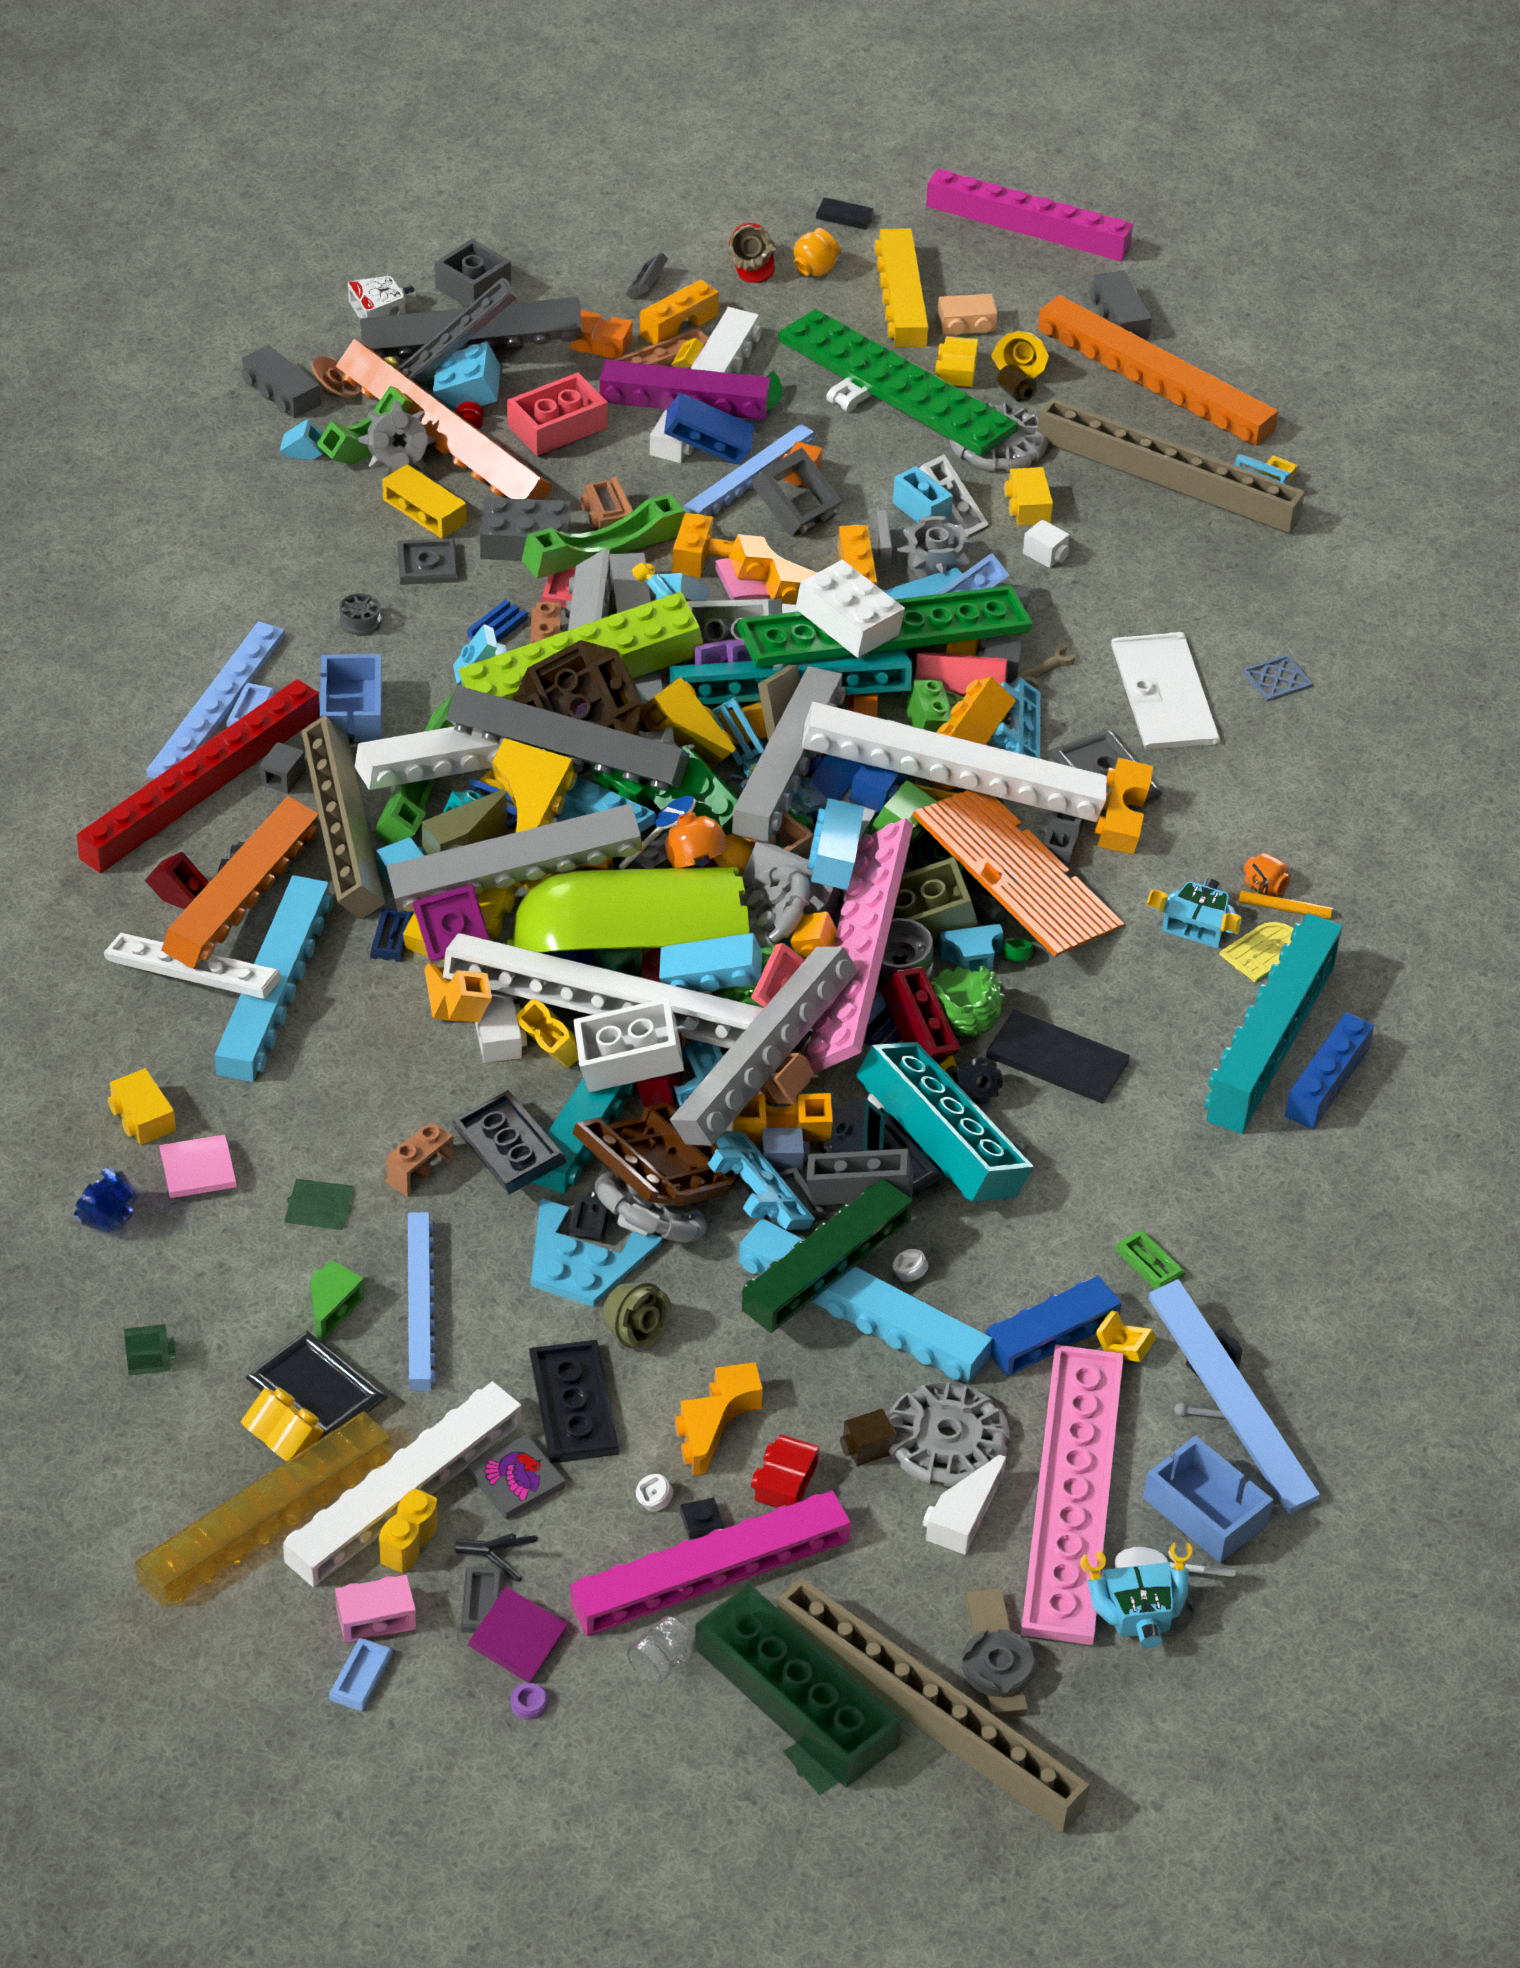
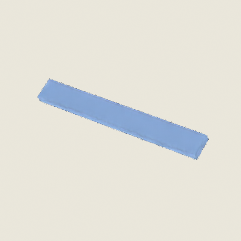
[1148,1279,1320,1514]

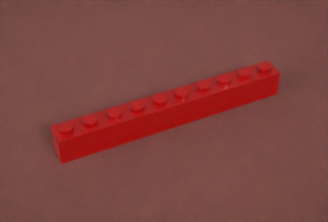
[76,679,320,874]

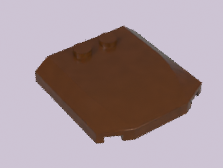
[572,1102,740,1206]

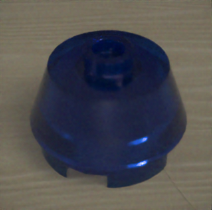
[73,1165,139,1233]

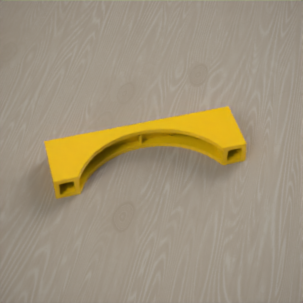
[403,738,577,962]

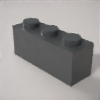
[1090,270,1151,339]
[242,345,321,418]
[807,1149,913,1205]

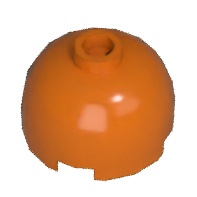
[665,812,729,868]

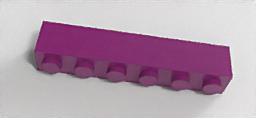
[600,360,770,420]

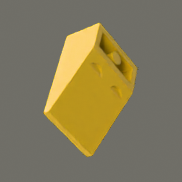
[641,677,736,766]

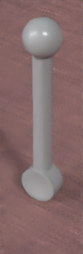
[1174,1403,1225,1418]

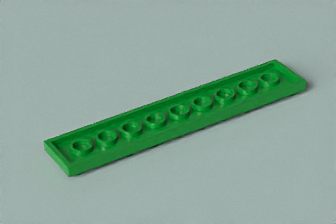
[778,309,1018,456]
[737,585,1033,667]

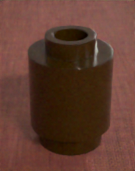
[998,365,1037,402]

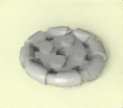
[949,402,1049,473]
[739,865,811,948]
[595,1172,707,1242]
[887,1382,1010,1487]

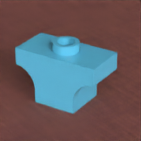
[453,624,507,686]
[937,924,1003,972]

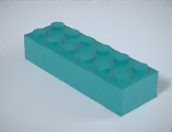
[856,1042,1034,1202]

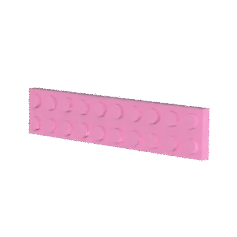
[806,818,914,1074]
[1021,1345,1123,1645]

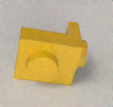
[1096,1311,1156,1362]

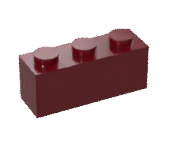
[880,967,961,1064]

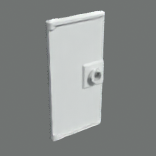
[1111,632,1221,750]

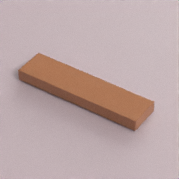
[614,328,709,366]

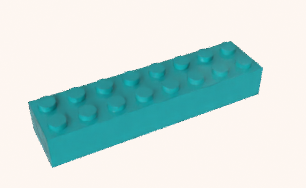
[1204,913,1343,1134]

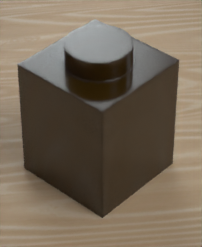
[840,1408,897,1466]

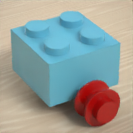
[433,342,501,429]

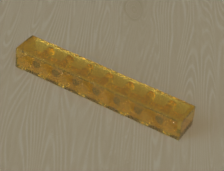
[135,1411,391,1608]

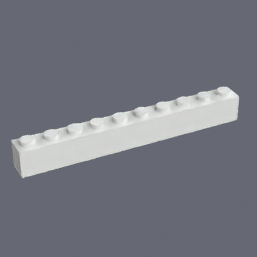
[802,702,1107,822]
[443,933,764,1049]

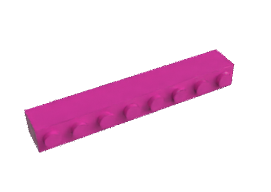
[926,168,1133,262]
[570,1490,851,1636]

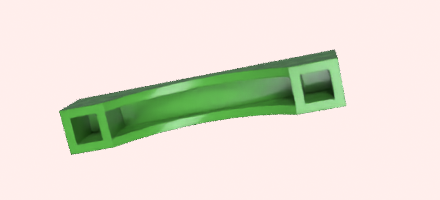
[522,493,685,579]
[372,695,455,845]

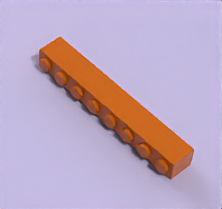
[161,796,319,969]

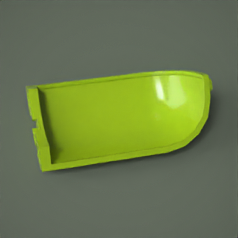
[506,867,749,954]

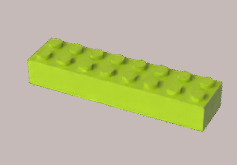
[458,591,703,700]

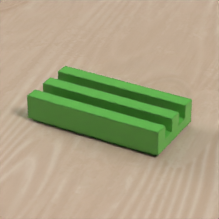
[1115,1229,1185,1289]

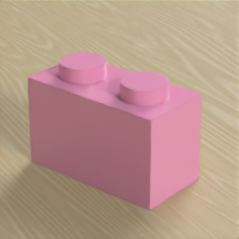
[335,1575,416,1643]

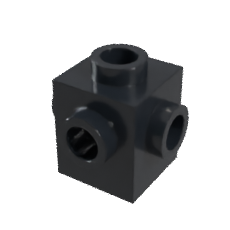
[952,1057,1003,1104]

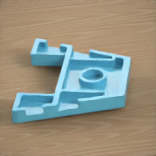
[531,1198,662,1307]

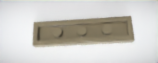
[965,1588,1028,1719]

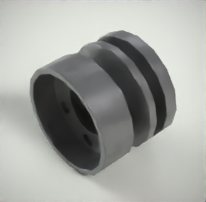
[875,918,934,992]

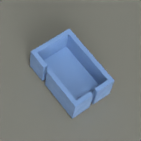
[320,654,382,742]
[1143,1435,1273,1563]

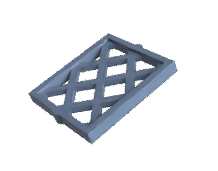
[1242,654,1313,701]

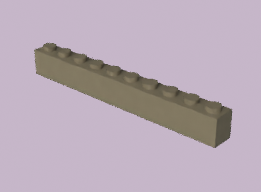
[1037,398,1305,533]
[776,1577,1090,1833]

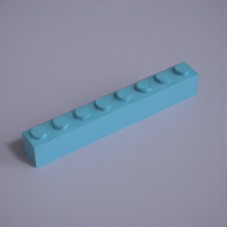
[214,875,334,1082]
[739,1218,992,1384]

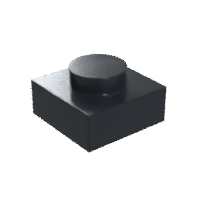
[680,1497,724,1539]

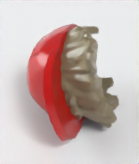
[727,221,775,283]

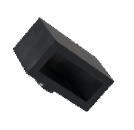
[831,1098,885,1153]

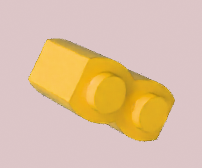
[935,336,979,387]
[516,999,579,1068]
[241,1388,324,1466]
[379,1488,438,1574]

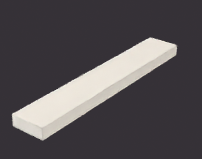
[104,933,281,999]

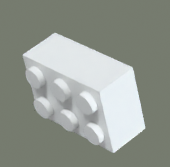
[795,559,905,658]
[574,998,684,1092]

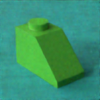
[310,1259,365,1341]

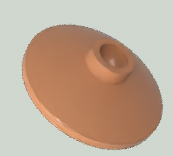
[312,356,361,398]

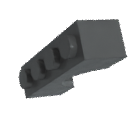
[979,583,1030,683]

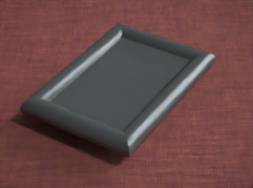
[1048,729,1162,816]

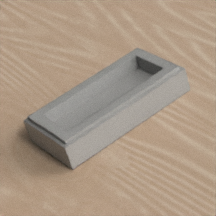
[875,510,892,568]

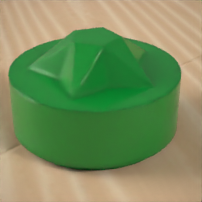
[1001,938,1034,962]

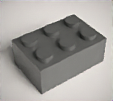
[480,497,570,561]

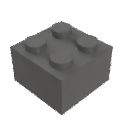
[435,239,511,307]

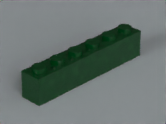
[742,1178,913,1334]

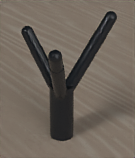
[455,1533,538,1582]

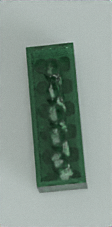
[694,1583,902,1788]

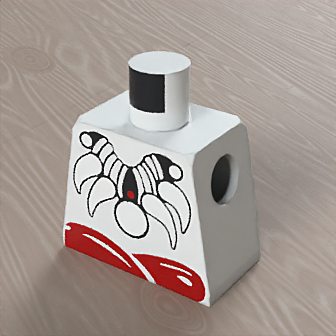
[348,276,416,319]

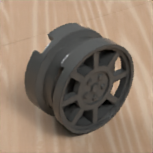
[339,593,381,636]

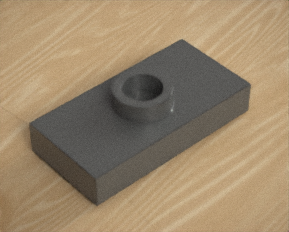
[626,252,668,299]

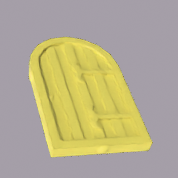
[1219,922,1293,982]

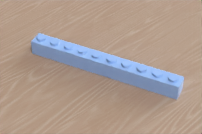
[684,424,814,516]
[408,1212,435,1391]

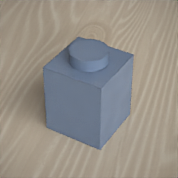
[761,1128,810,1173]

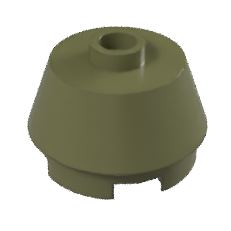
[603,1283,672,1348]

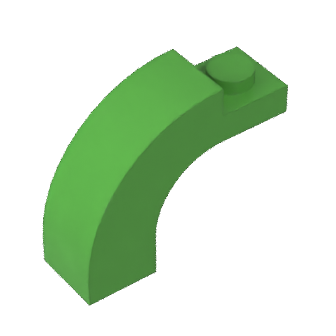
[317,385,413,463]

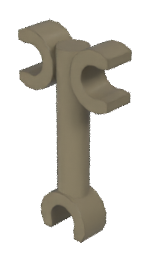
[1013,646,1075,689]

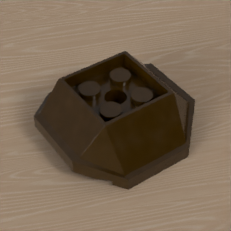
[512,640,645,776]

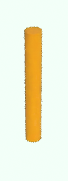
[1239,890,1333,920]

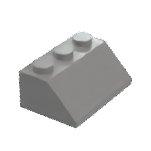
[563,550,612,632]
[687,599,782,660]
[742,840,840,921]

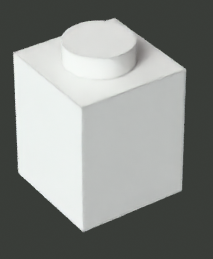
[1023,520,1069,568]

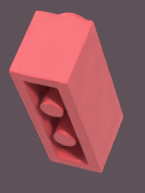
[916,652,1008,697]

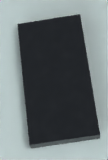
[986,1009,1130,1104]
[452,1090,567,1195]
[529,1340,619,1463]

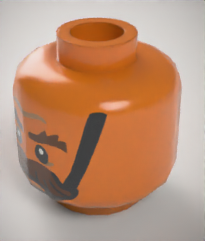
[1243,853,1291,896]

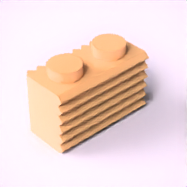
[937,294,997,335]

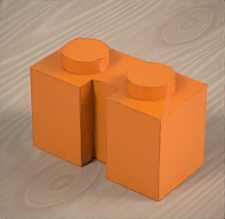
[571,310,633,359]

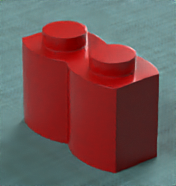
[751,1434,820,1508]

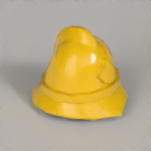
[991,331,1049,379]

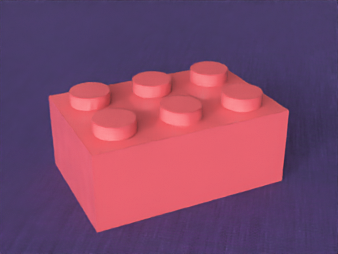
[507,372,608,456]

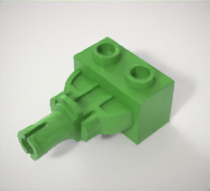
[905,680,1003,733]

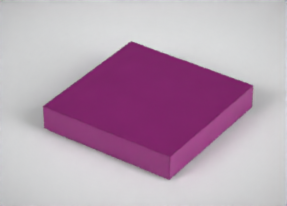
[412,884,490,963]
[468,1586,568,1683]

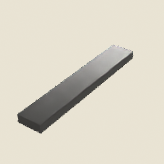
[397,277,517,384]

